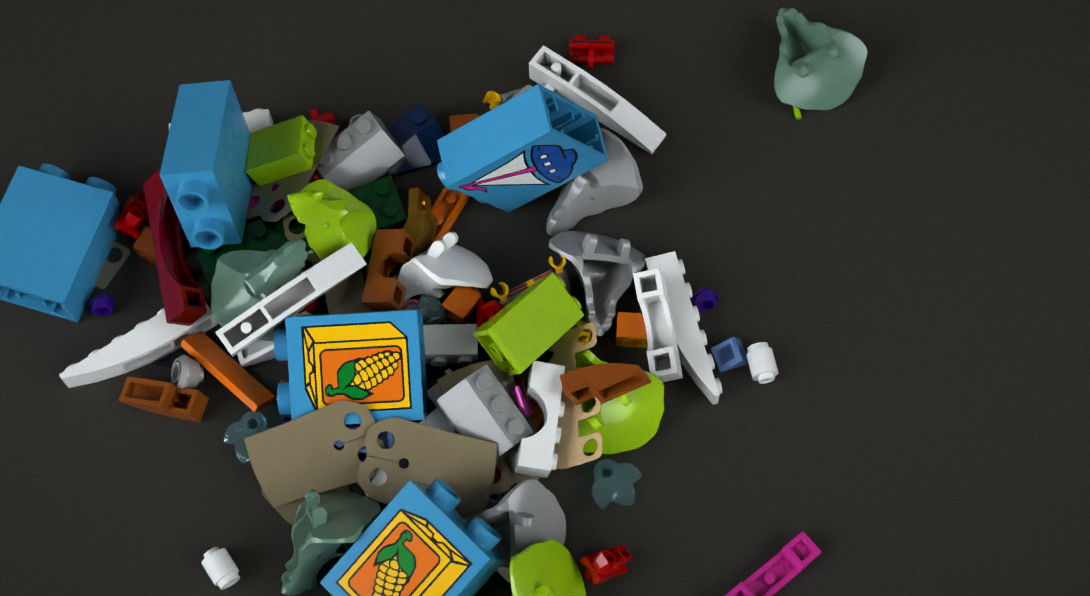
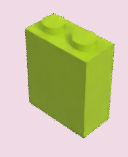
[245,115,317,187]

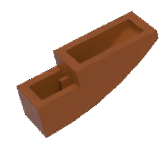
[560,363,651,405]
[118,376,209,423]

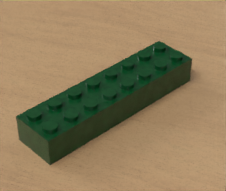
[195,175,407,291]

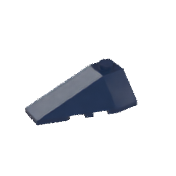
[380,103,445,179]

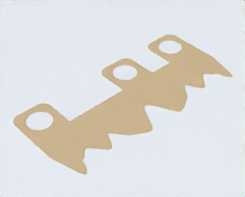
[543,322,603,469]

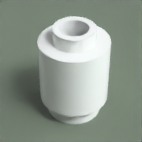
[746,342,779,384]
[201,547,240,590]

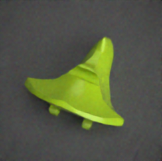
[287,179,377,262]
[575,349,664,454]
[510,539,586,596]

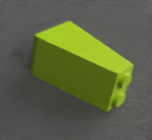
[472,273,585,375]

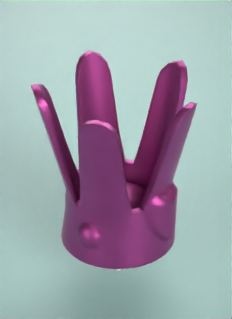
[510,382,534,423]

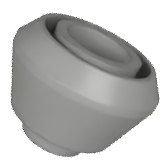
[171,355,204,389]

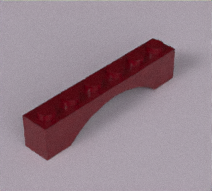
[143,169,207,326]

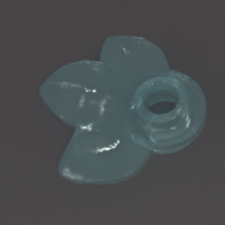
[402,295,449,325]
[224,411,269,464]
[591,459,642,509]

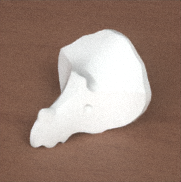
[393,232,493,303]

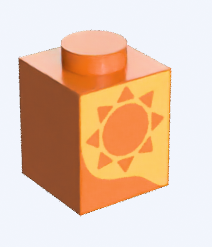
[442,286,482,324]
[616,312,648,348]

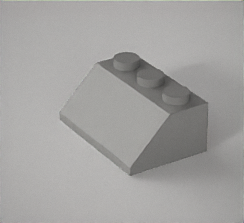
[317,111,407,190]
[436,364,534,459]

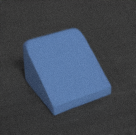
[711,337,748,372]

